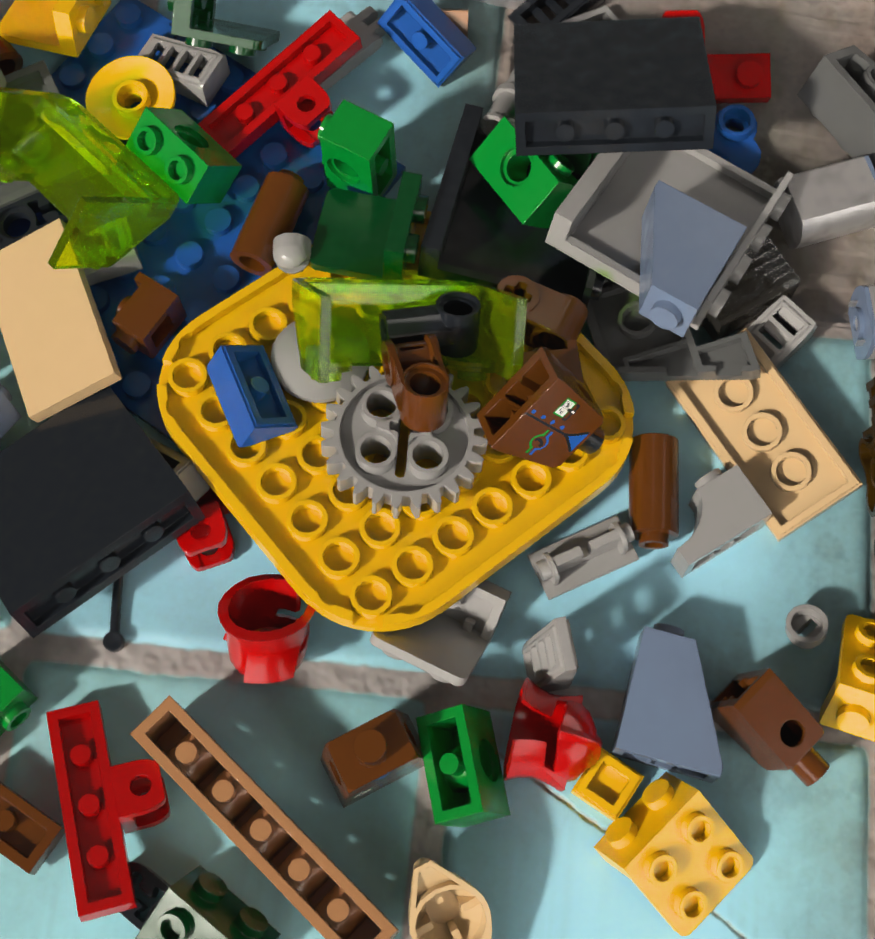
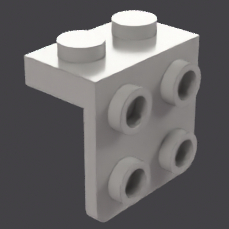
[370,580,512,686]

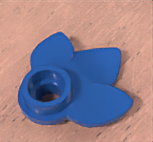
[707,104,761,174]

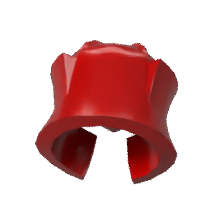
[217,574,315,684]
[503,677,603,792]

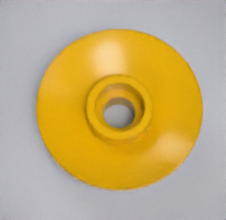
[85,56,176,140]

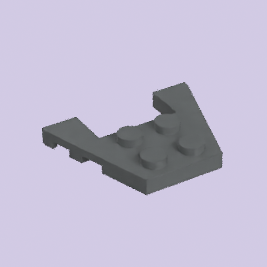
[586,277,761,381]

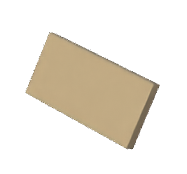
[0,218,122,423]
[665,328,863,542]

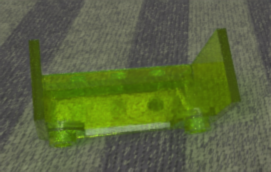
[0,87,180,269]
[292,277,527,383]

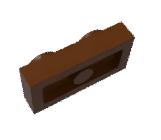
[0,781,65,875]

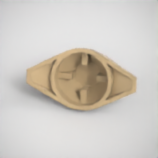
[408,857,492,939]

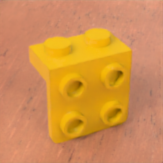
[0,0,111,58]
[819,614,875,742]
[594,772,753,936]

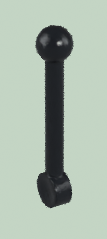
[103,576,125,653]

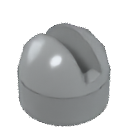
[273,233,311,274]
[785,604,828,649]

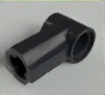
[379,291,481,358]

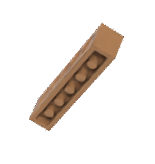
[130,695,400,939]

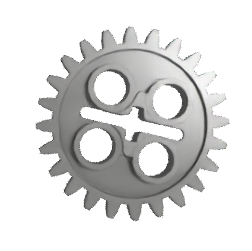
[321,365,488,519]

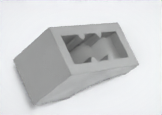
[670,465,773,578]

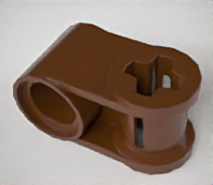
[489,275,588,350]
[381,333,450,432]

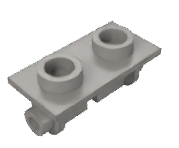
[527,515,639,600]

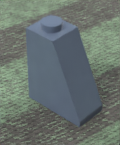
[639,180,747,338]
[611,623,723,783]

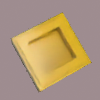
[571,747,645,822]

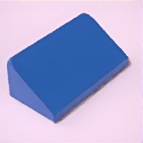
[377,0,476,88]
[207,345,298,447]

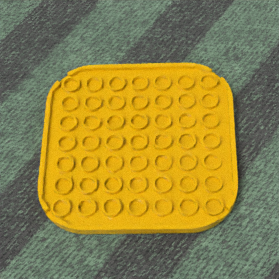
[157,211,635,632]

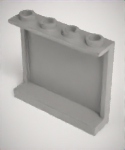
[545,149,794,330]

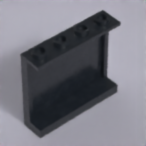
[514,17,717,156]
[417,104,605,308]
[0,386,206,638]

